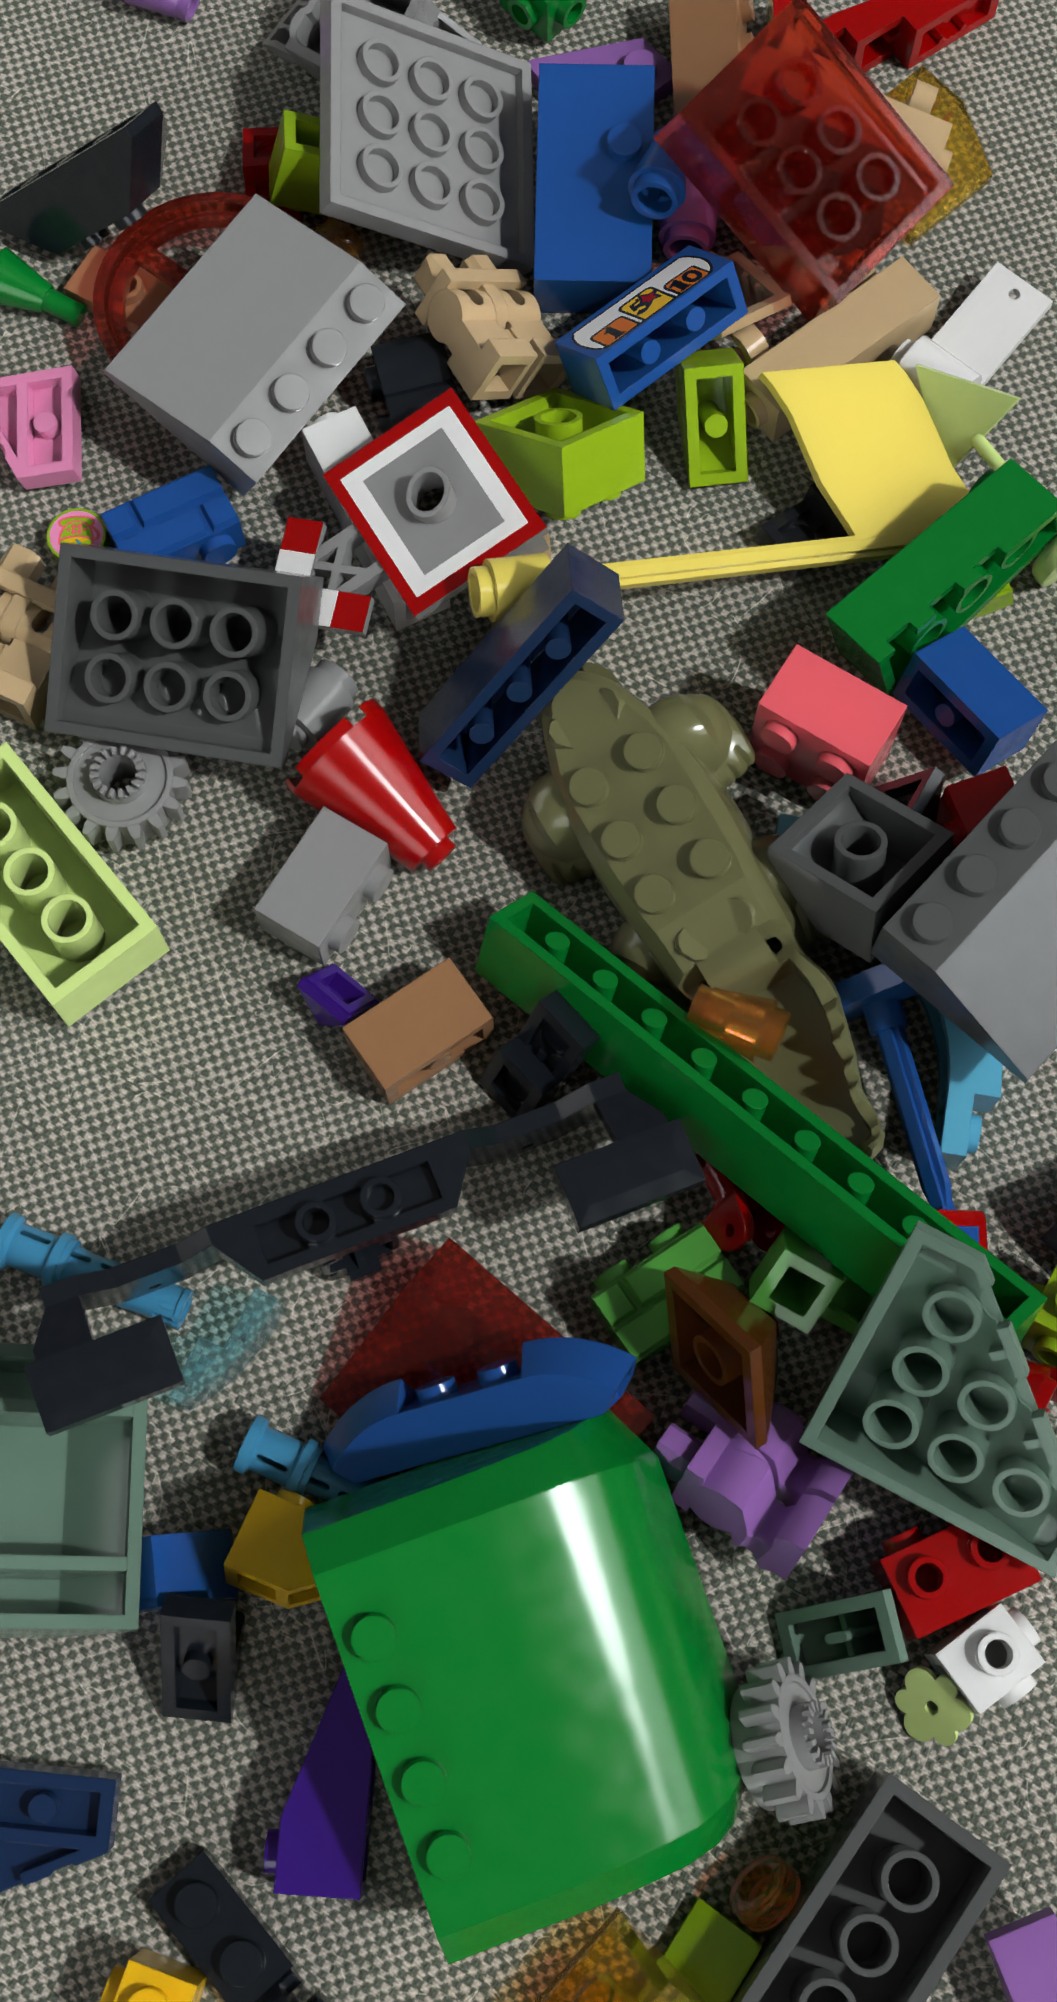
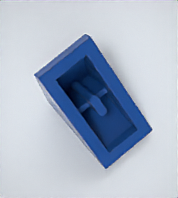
[139,1529,239,1613]

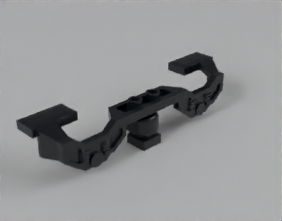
[24,1072,706,1436]

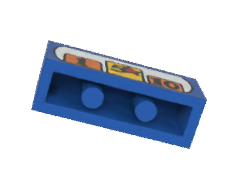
[554,245,748,411]

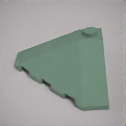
[799,1220,1057,1578]

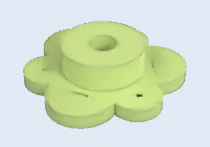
[895,1666,974,1746]

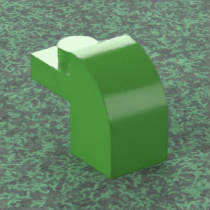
[749,1225,873,1334]

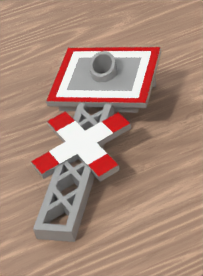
[275,387,549,637]

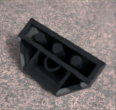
[0,101,168,255]

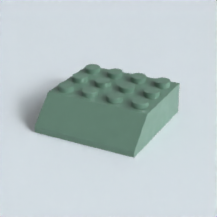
[0,1342,148,1638]

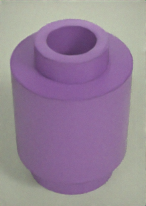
[658,171,720,259]

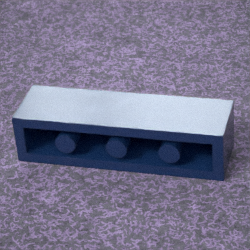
[419,543,625,788]

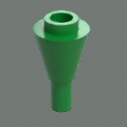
[0,247,87,327]

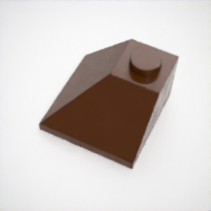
[664,1266,779,1449]

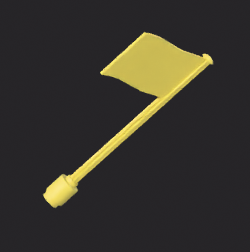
[468,360,969,622]

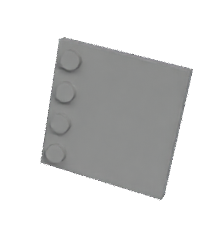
[319,0,534,277]

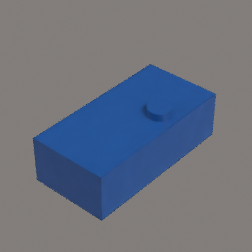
[534,63,655,314]

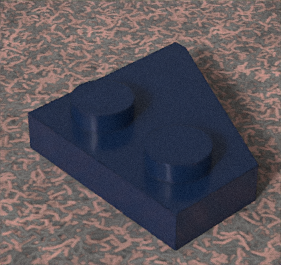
[0,1761,122,1892]

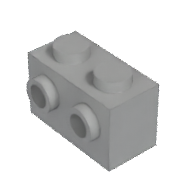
[254,806,394,966]

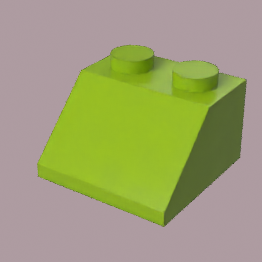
[475,387,645,520]

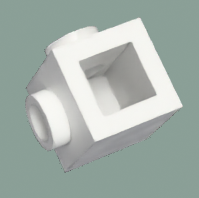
[924,1603,1046,1714]

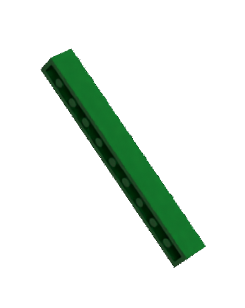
[475,891,1048,1342]

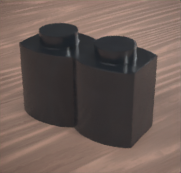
[364,332,459,435]

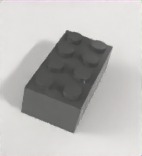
[730,1768,1012,2002]

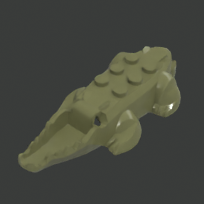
[520,662,885,1159]

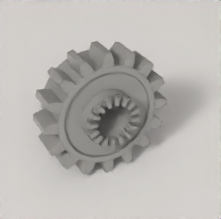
[52,737,192,852]
[730,1657,840,1826]

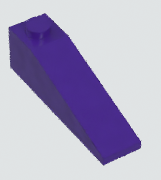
[264,1666,376,1900]

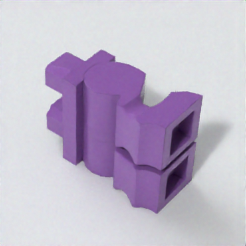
[653,1390,854,1580]

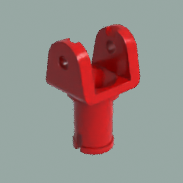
[695,1154,785,1252]

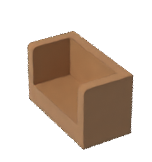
[342,957,494,1105]

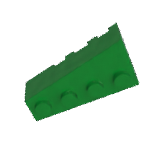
[825,458,1057,697]

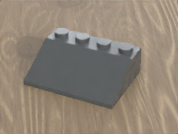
[44,543,324,768]
[870,741,1057,1083]

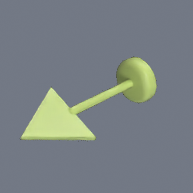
[915,364,1057,587]

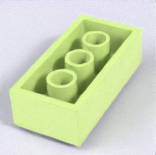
[0,742,170,1027]

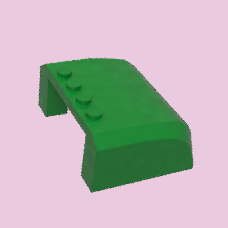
[301,1409,743,1964]

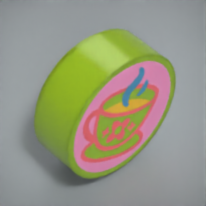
[47,508,110,564]

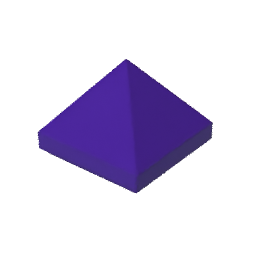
[297,963,379,1026]

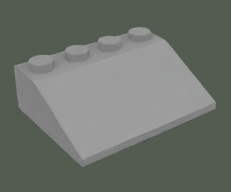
[103,194,406,496]

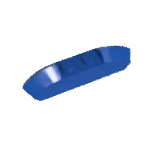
[323,1337,636,1484]

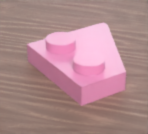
[0,365,82,490]

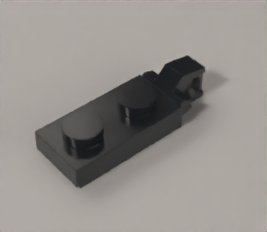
[148,1848,303,2002]

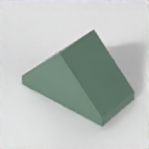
[774,1588,909,1679]

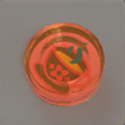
[729,1855,801,1932]

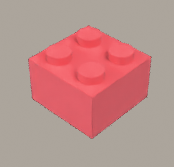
[750,644,908,801]

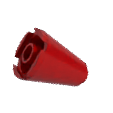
[285,698,457,872]

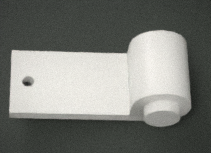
[891,262,1053,397]

